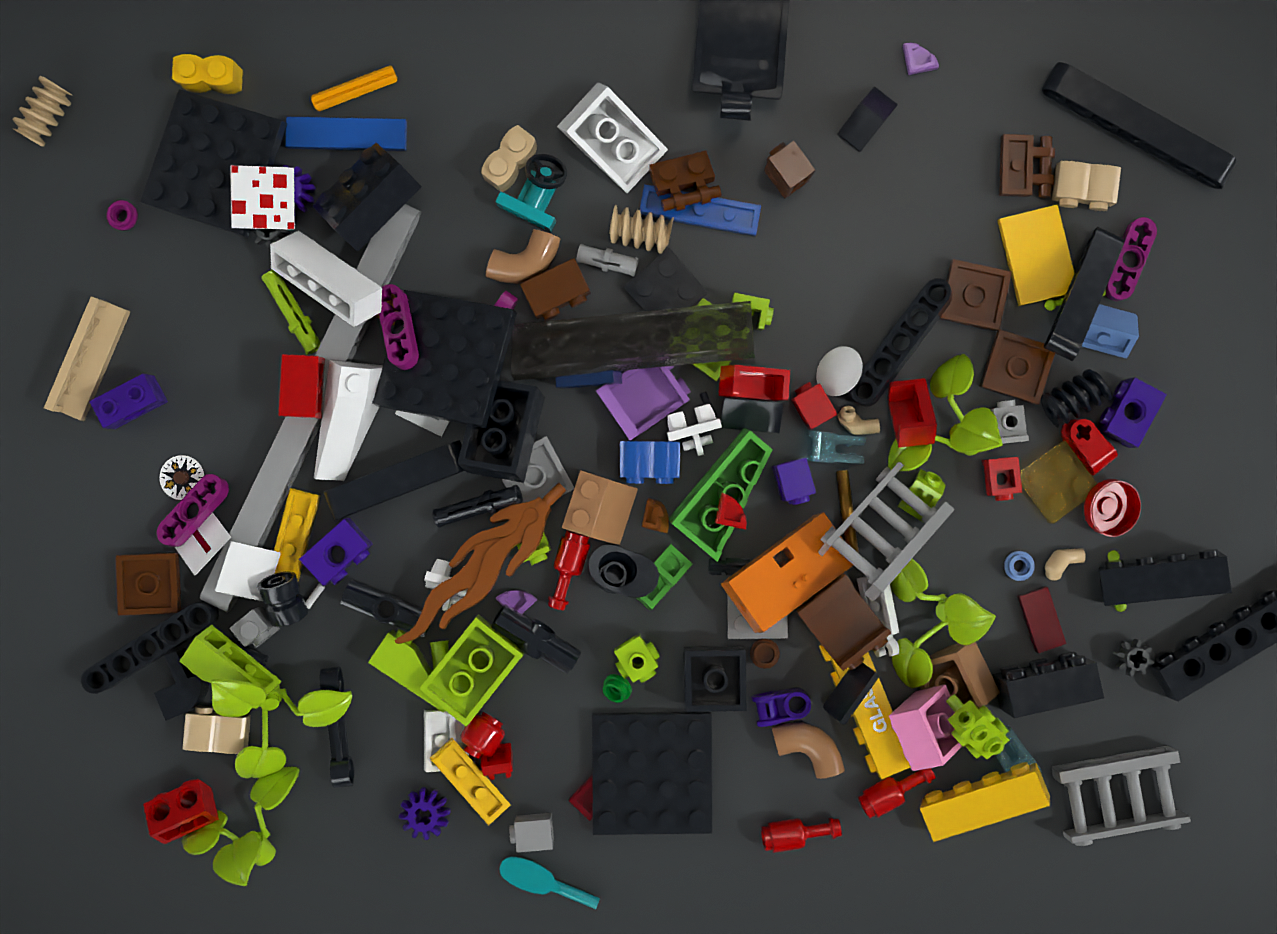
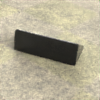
[721,398,784,433]
[823,662,879,725]

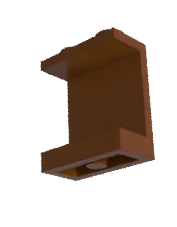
[795,574,891,671]

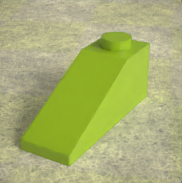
[179,625,282,696]
[368,629,445,713]

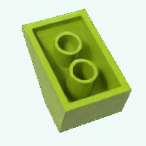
[419,614,524,727]

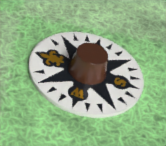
[159,455,204,500]

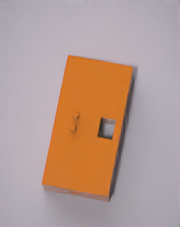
[721,512,853,633]

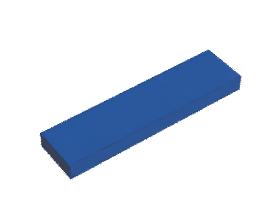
[286,117,407,151]
[640,184,761,236]

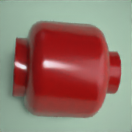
[460,712,505,759]

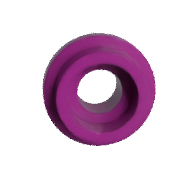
[107,200,138,231]

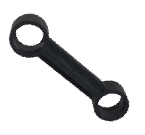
[320,667,354,788]

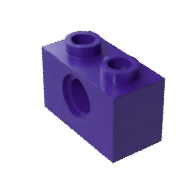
[89,373,168,429]
[1098,377,1167,448]
[771,458,816,505]
[299,518,373,586]

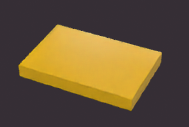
[997,204,1074,306]

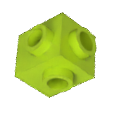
[614,633,660,683]

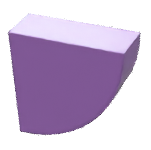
[902,43,939,75]
[496,590,538,614]

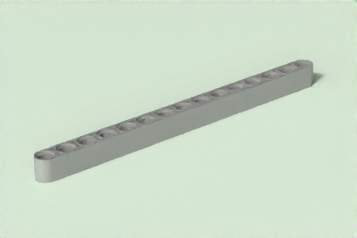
[200,204,421,612]

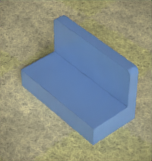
[1082,304,1139,359]

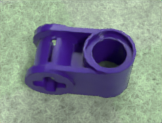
[751,687,811,727]

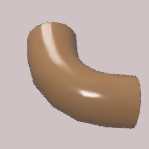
[485,229,561,284]
[771,722,845,779]

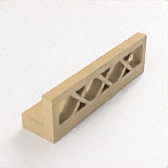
[44,296,130,421]

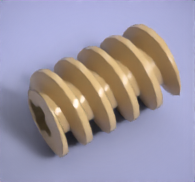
[12,76,73,147]
[609,205,674,254]

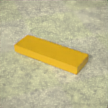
[274,488,321,581]
[430,738,511,826]

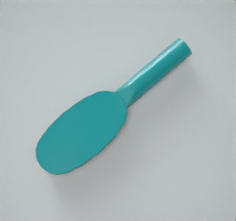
[499,856,600,909]

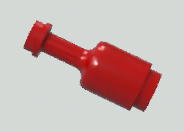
[548,530,590,610]
[857,768,936,819]
[761,818,842,853]

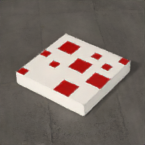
[230,165,295,230]

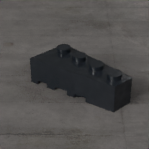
[1099,549,1232,606]

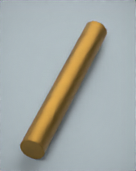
[836,470,859,553]

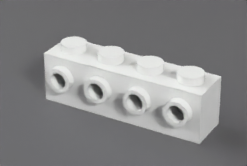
[270,231,382,327]

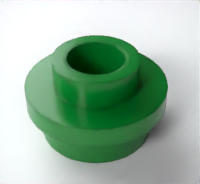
[603,674,632,703]

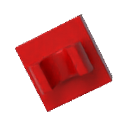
[481,743,513,780]

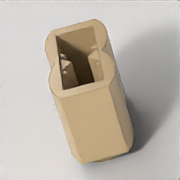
[481,125,537,192]
[1052,161,1121,211]
[183,706,251,754]

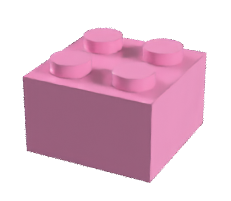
[889,685,962,771]

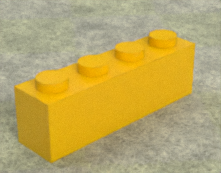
[920,762,1050,842]

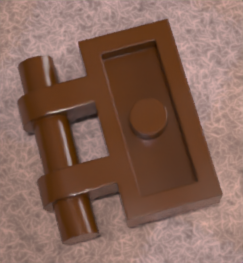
[999,134,1055,198]
[649,150,722,211]

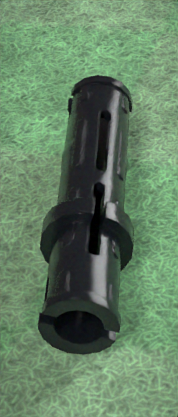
[432,485,523,527]

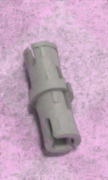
[576,244,639,277]

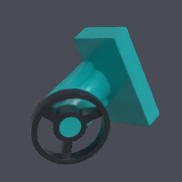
[495,154,567,233]

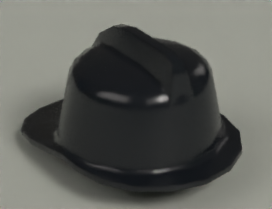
[588,545,659,598]

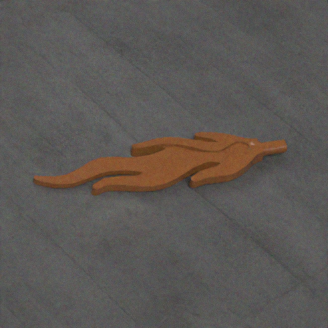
[395,482,567,644]

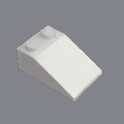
[557,82,668,193]

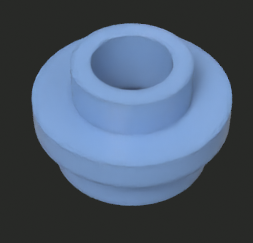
[1004,551,1035,581]

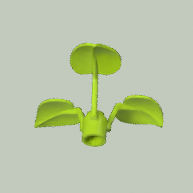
[888,354,1003,471]
[890,559,996,689]
[211,675,352,778]
[181,767,300,886]

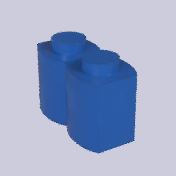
[620,441,680,484]

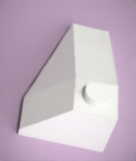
[314,360,383,481]

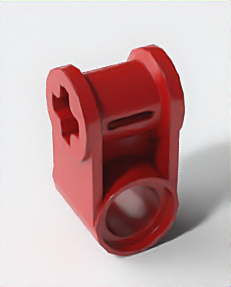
[1061,419,1118,476]

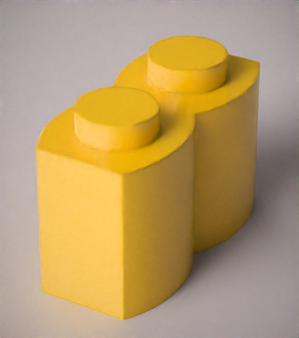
[172,54,243,94]

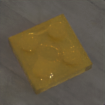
[1020,441,1097,524]

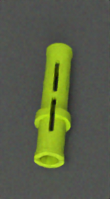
[261,270,321,355]

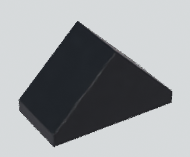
[837,87,898,152]

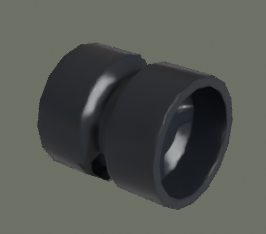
[257,571,308,627]

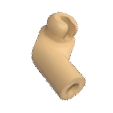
[838,405,880,435]
[1045,548,1085,581]

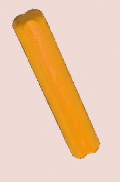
[311,65,397,111]

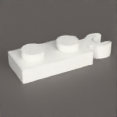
[857,576,899,657]

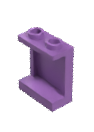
[596,350,691,441]

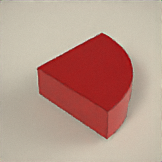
[715,493,747,530]

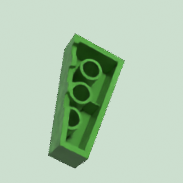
[669,428,773,562]

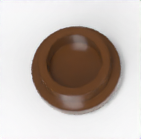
[750,639,780,669]

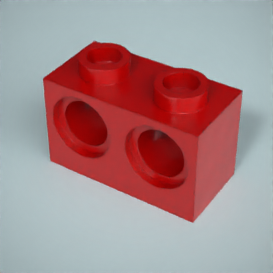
[143,779,219,845]

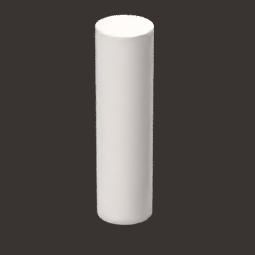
[305,583,325,609]

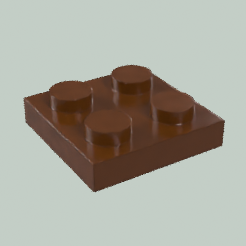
[939,259,1012,331]
[979,329,1055,405]
[116,553,181,615]

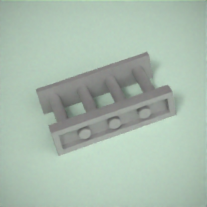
[818,462,955,601]
[1051,745,1191,846]

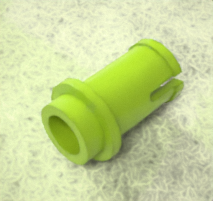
[430,640,449,673]

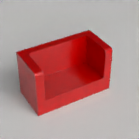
[279,354,325,419]
[719,365,790,401]
[887,378,937,448]

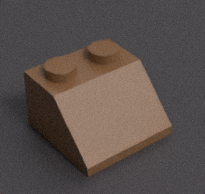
[562,470,638,545]
[920,642,1000,708]

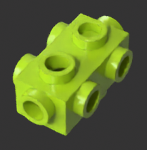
[946,694,1010,760]

